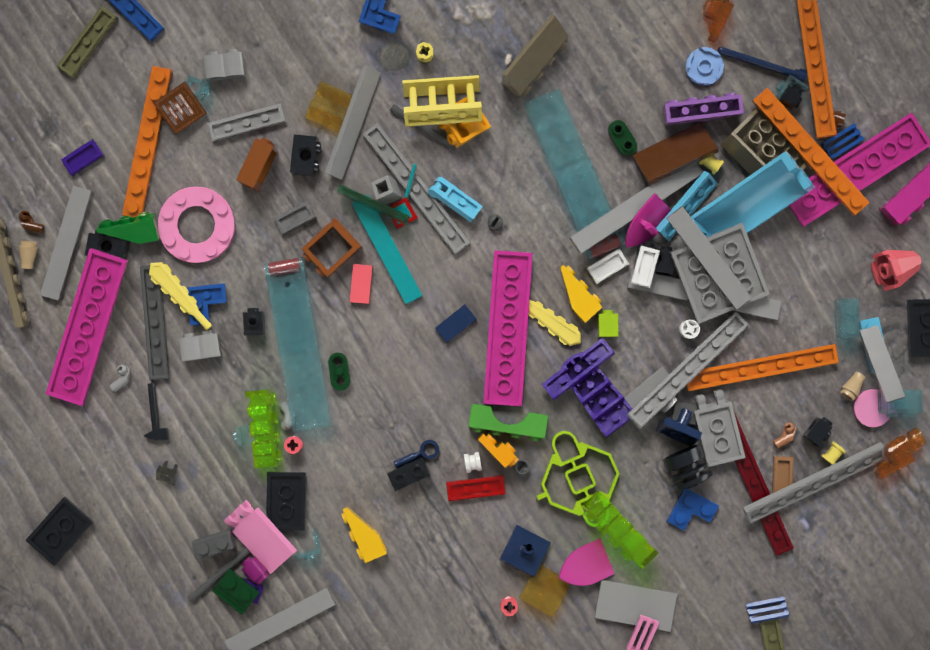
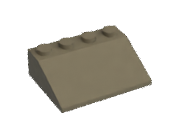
[502,13,568,98]
[720,108,808,175]

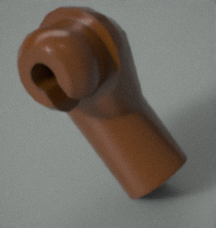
[19,210,44,234]

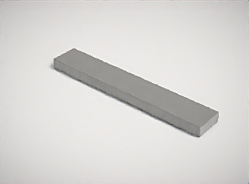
[325,65,381,180]
[40,185,93,301]
[666,206,752,310]
[224,587,336,650]

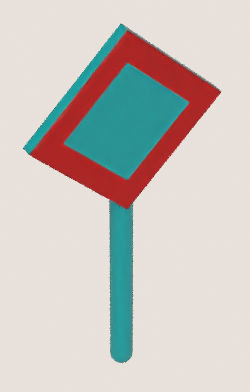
[385,164,418,229]

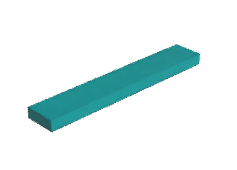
[352,195,423,304]

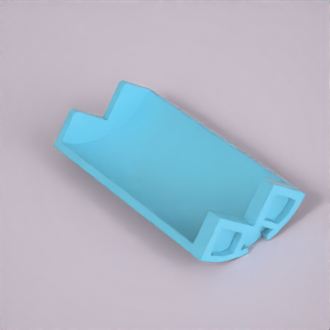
[691,151,815,237]

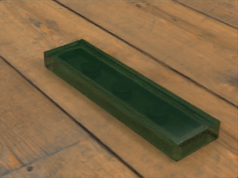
[337,185,410,225]

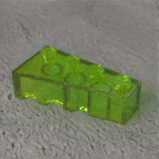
[245,389,282,468]
[581,490,659,569]

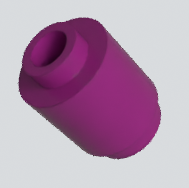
[241,556,269,585]

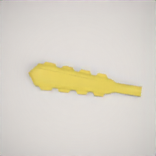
[149,262,212,330]
[528,300,581,346]

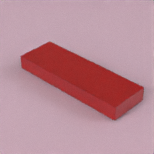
[446,475,505,501]

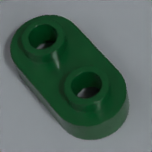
[608,120,637,156]
[328,353,350,391]

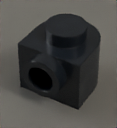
[779,84,803,110]

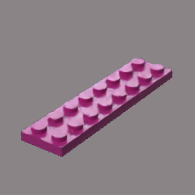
[789,112,930,227]
[46,248,128,406]
[483,250,533,406]

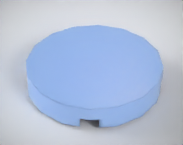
[685,47,724,86]

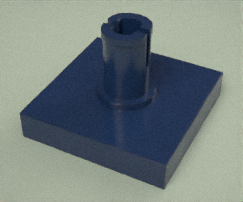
[656,409,702,446]
[499,525,551,577]

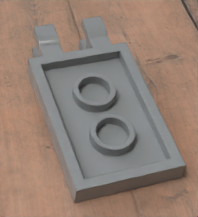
[693,389,745,467]

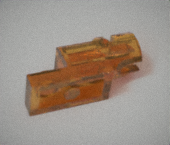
[703,0,734,43]
[873,428,926,480]

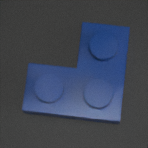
[359,0,401,35]
[186,283,227,326]
[666,489,719,530]

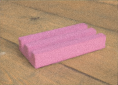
[626,614,659,650]

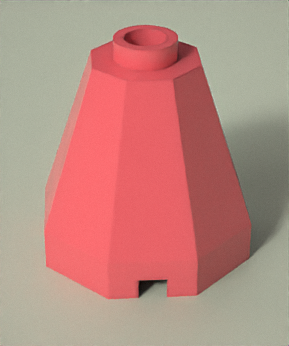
[871,250,922,291]

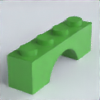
[468,404,548,441]

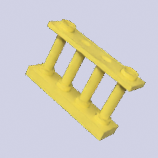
[402,75,482,127]

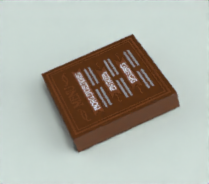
[153,82,207,135]

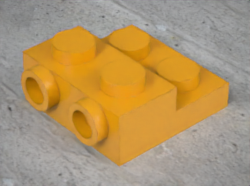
[437,97,491,148]
[478,433,519,468]

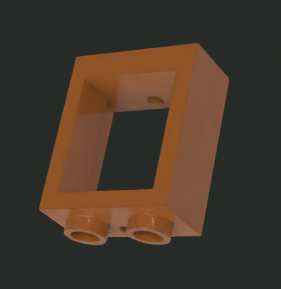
[236,137,278,192]
[301,218,362,278]

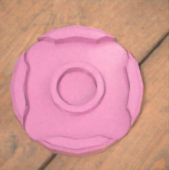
[853,389,892,427]

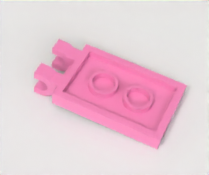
[224,500,297,574]

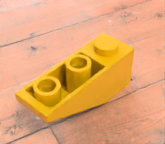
[559,265,602,323]
[341,506,387,563]

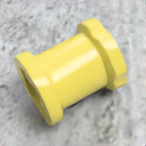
[416,42,434,63]
[699,155,724,175]
[821,442,846,465]

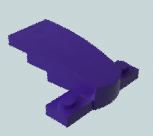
[542,337,633,438]

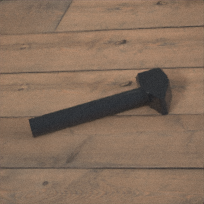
[144,383,169,441]

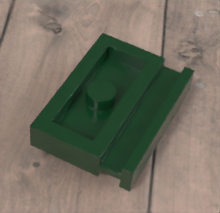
[212,568,260,615]

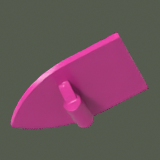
[625,193,671,247]
[559,538,614,586]

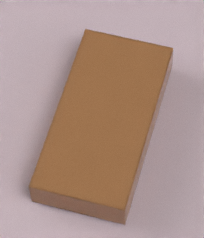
[772,456,794,493]

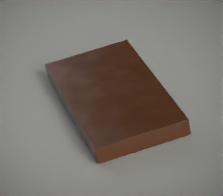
[632,122,719,185]

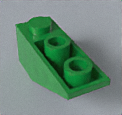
[96,212,160,244]

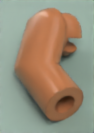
[773,422,796,449]

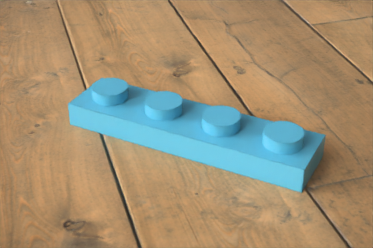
[656,171,718,242]

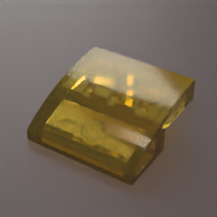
[305,81,353,132]
[519,564,571,617]

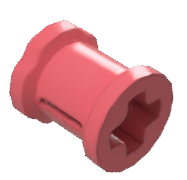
[284,436,303,454]
[500,596,518,616]

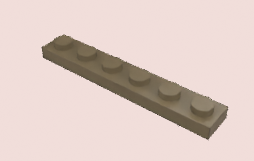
[0,216,30,329]

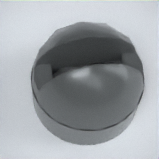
[488,215,503,230]
[513,459,530,475]

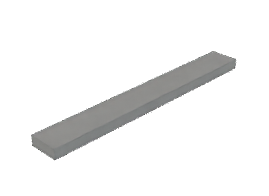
[363,123,471,255]
[569,163,703,254]
[627,269,782,320]
[626,312,749,429]
[743,442,886,524]

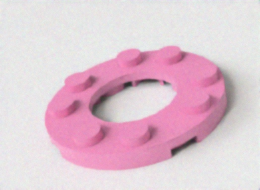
[158,187,235,263]

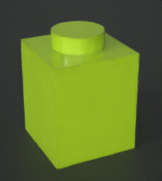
[597,310,618,337]

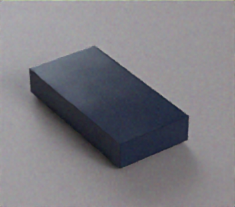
[435,304,476,343]

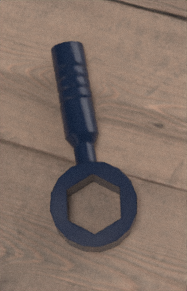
[393,439,439,468]

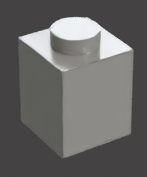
[371,175,402,205]

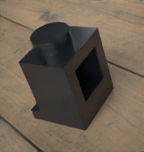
[243,308,265,336]
[802,417,833,448]

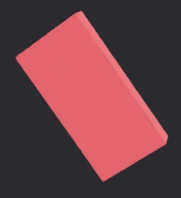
[350,264,373,304]

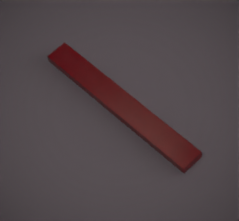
[734,412,794,556]

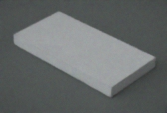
[594,580,677,632]

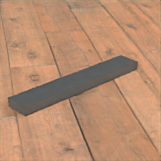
[140,265,170,380]

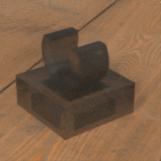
[156,461,178,486]

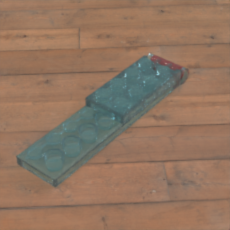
[524,89,625,259]
[264,257,332,432]

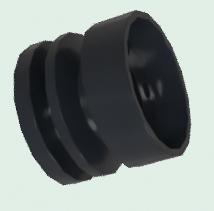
[662,444,713,491]

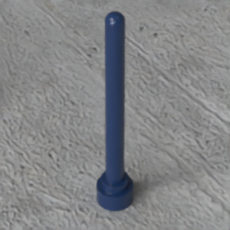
[717,47,807,85]

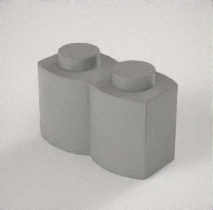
[203,49,246,81]
[179,330,222,362]

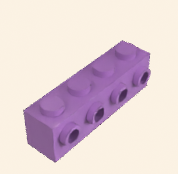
[662,93,744,126]

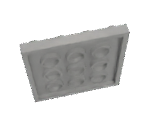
[670,223,770,324]

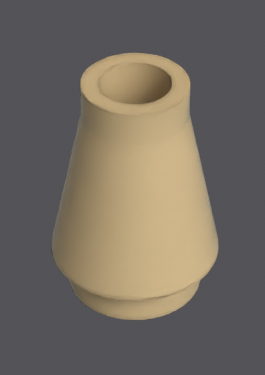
[19,240,38,269]
[840,372,865,401]

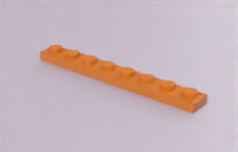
[797,0,837,139]
[122,66,172,217]
[752,88,870,216]
[686,344,839,391]

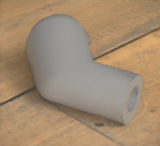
[109,365,130,392]
[278,401,296,431]

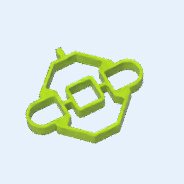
[536,431,620,527]

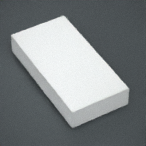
[631,246,660,288]
[586,248,629,284]

